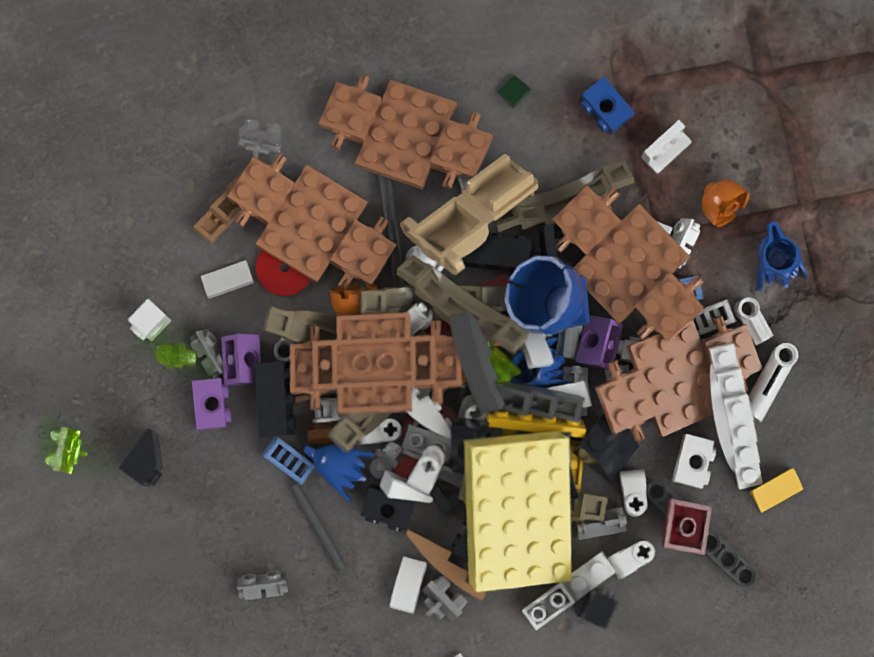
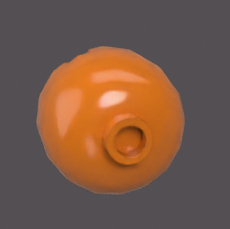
[701,179,750,227]
[330,283,378,316]

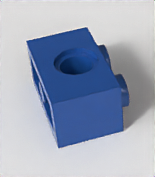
[580,77,635,135]

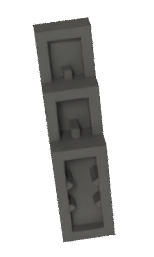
[449,311,504,413]
[494,381,585,423]

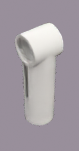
[748,343,798,423]

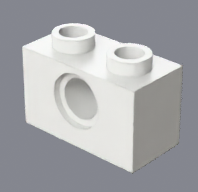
[128,299,171,341]
[671,434,717,489]

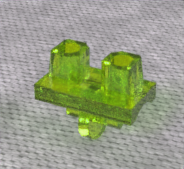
[154,343,197,370]
[488,344,521,383]
[45,427,87,474]

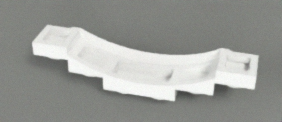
[708,343,763,490]

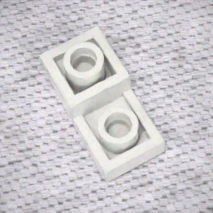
[516,324,554,368]
[390,556,427,614]

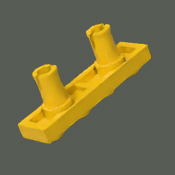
[486,409,586,438]

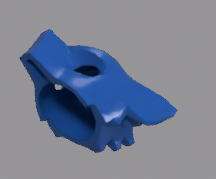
[757,222,808,291]
[498,337,572,388]
[303,445,375,502]

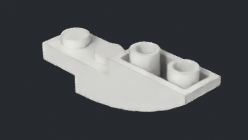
[407,387,452,439]
[522,551,616,630]

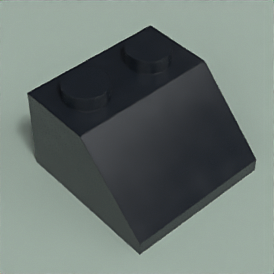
[572,413,639,483]
[119,428,163,487]

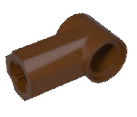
[307,422,339,446]

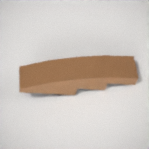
[193,155,269,245]
[406,530,486,601]

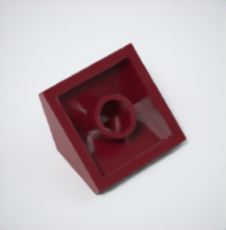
[661,498,712,555]

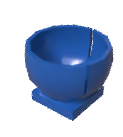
[505,256,590,335]

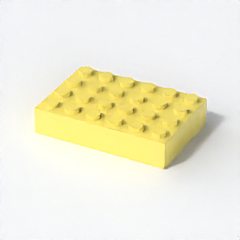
[464,431,572,592]

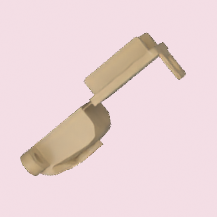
[400,154,538,275]

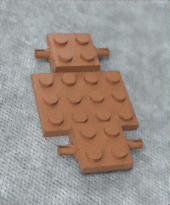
[319,74,493,190]
[227,154,397,290]
[553,186,705,342]
[290,313,463,415]
[595,316,762,442]

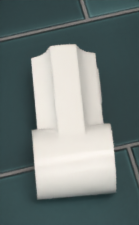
[734,297,774,346]

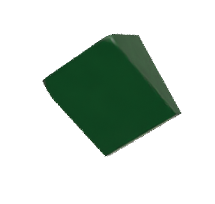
[497,75,531,109]

